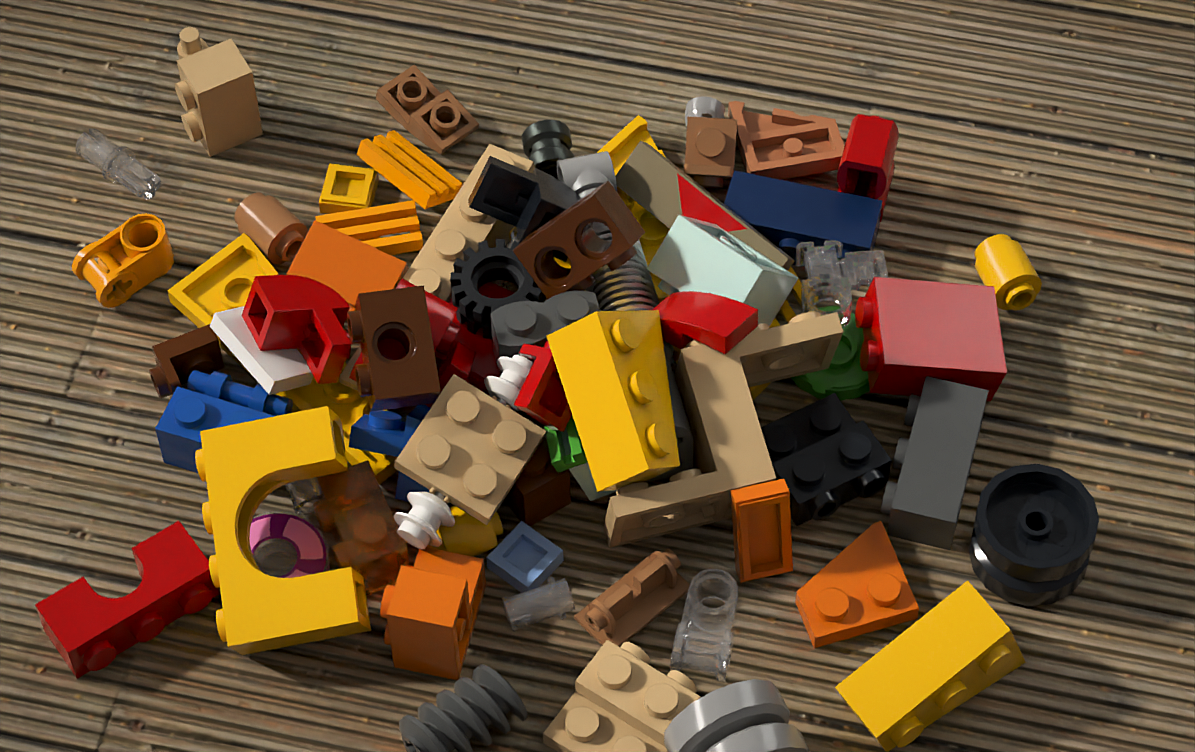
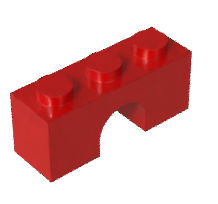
[35,521,220,679]

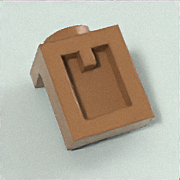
[684,117,737,188]

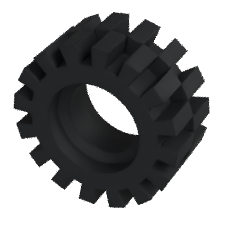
[450,239,546,339]

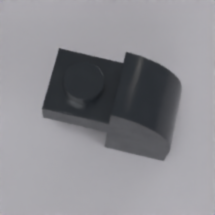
[468,156,581,262]

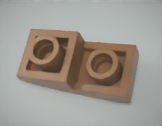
[376,64,479,154]

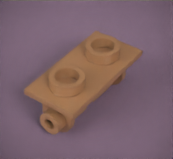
[574,549,692,647]

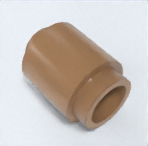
[234,192,308,264]

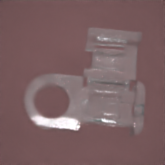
[796,240,889,328]

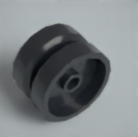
[969,464,1099,607]

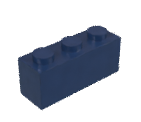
[724,170,883,278]

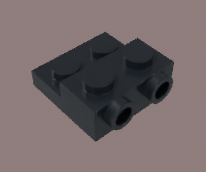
[761,393,892,526]

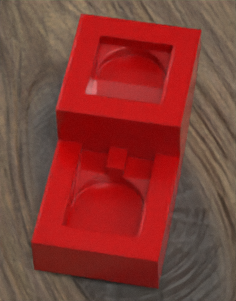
[652,291,758,354]

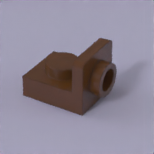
[149,324,224,399]

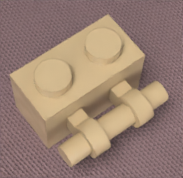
[175,27,263,157]

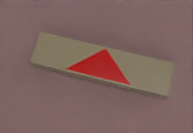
[615,140,795,271]

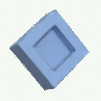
[486,521,564,598]

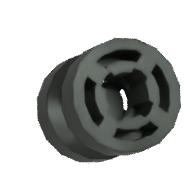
[522,120,575,179]

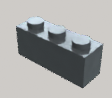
[881,376,989,550]

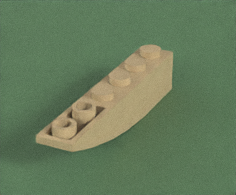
[339,144,535,391]

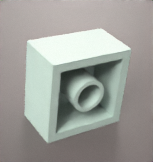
[647,215,798,326]

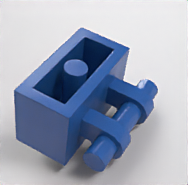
[155,370,293,473]

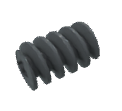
[399,664,528,752]

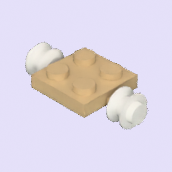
[394,355,546,549]

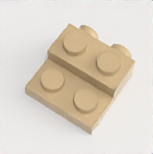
[543,640,701,752]

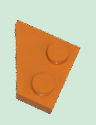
[795,521,919,648]

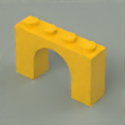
[195,406,371,655]

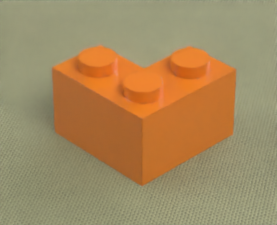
[380,547,486,680]

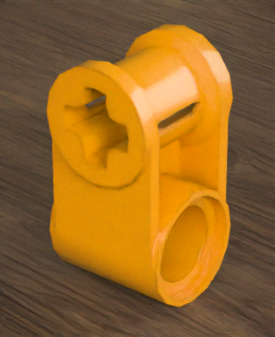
[72,213,174,308]

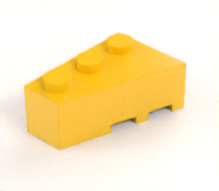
[546,310,680,492]
[835,580,1026,752]

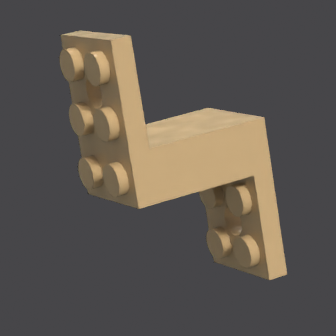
[603,311,843,548]

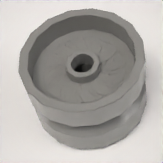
[664,679,810,752]

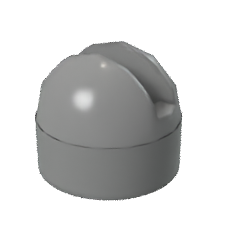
[685,97,725,129]

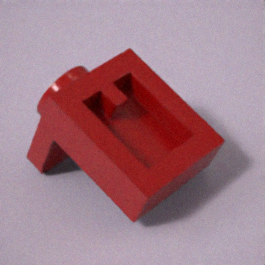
[514,341,572,432]

